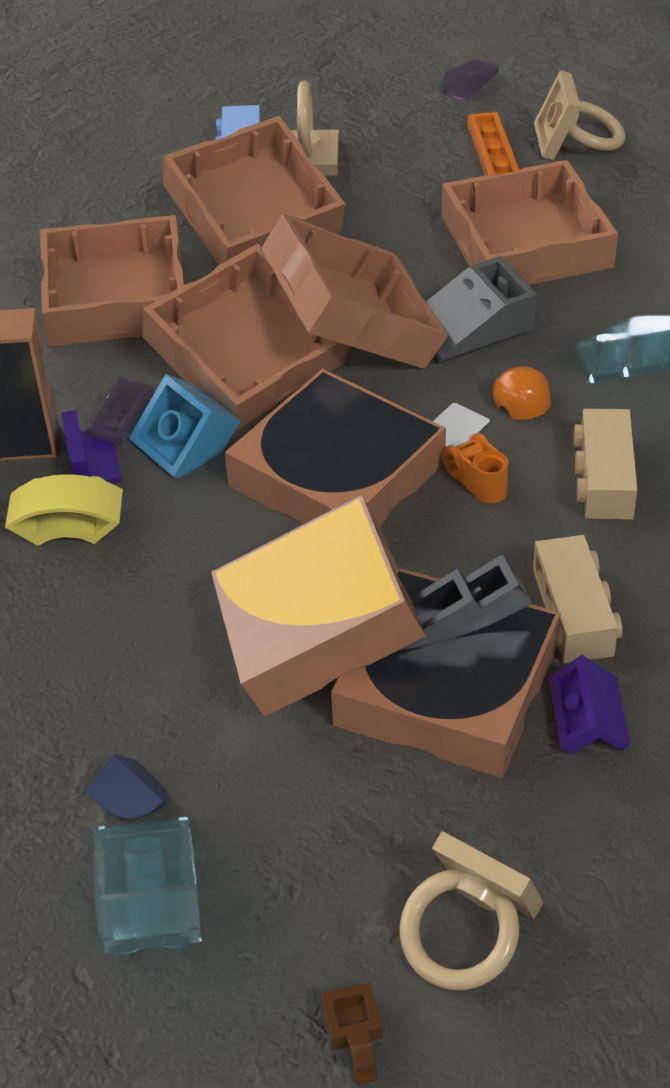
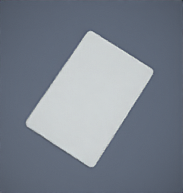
[433,403,490,447]

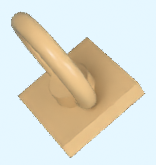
[534,70,626,160]
[291,80,339,176]
[400,831,544,990]

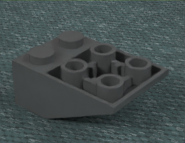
[426,256,537,362]

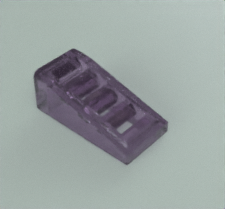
[443,59,500,101]
[86,377,154,445]

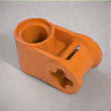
[442,433,508,503]

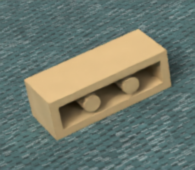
[573,409,637,519]
[533,535,622,664]

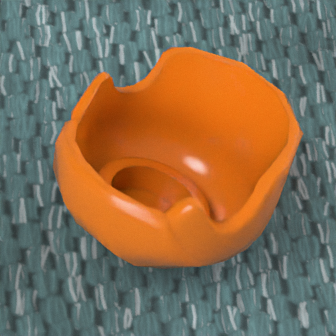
[492,366,551,420]

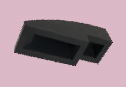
[400,554,533,650]

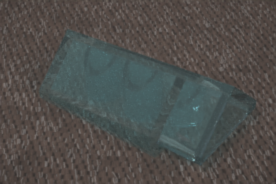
[575,315,670,383]

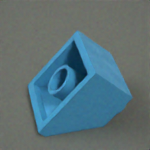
[129,374,240,478]

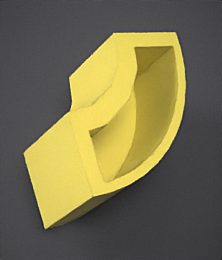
[5,475,123,546]

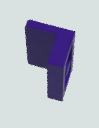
[61,410,122,484]
[549,655,630,754]

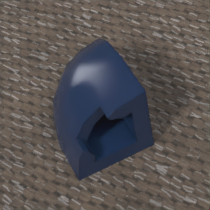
[86,754,169,818]

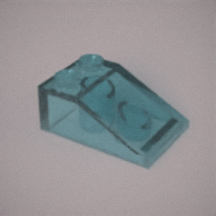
[94,817,202,955]

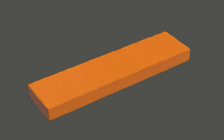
[467,112,519,175]

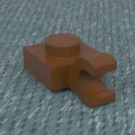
[320,982,383,1085]

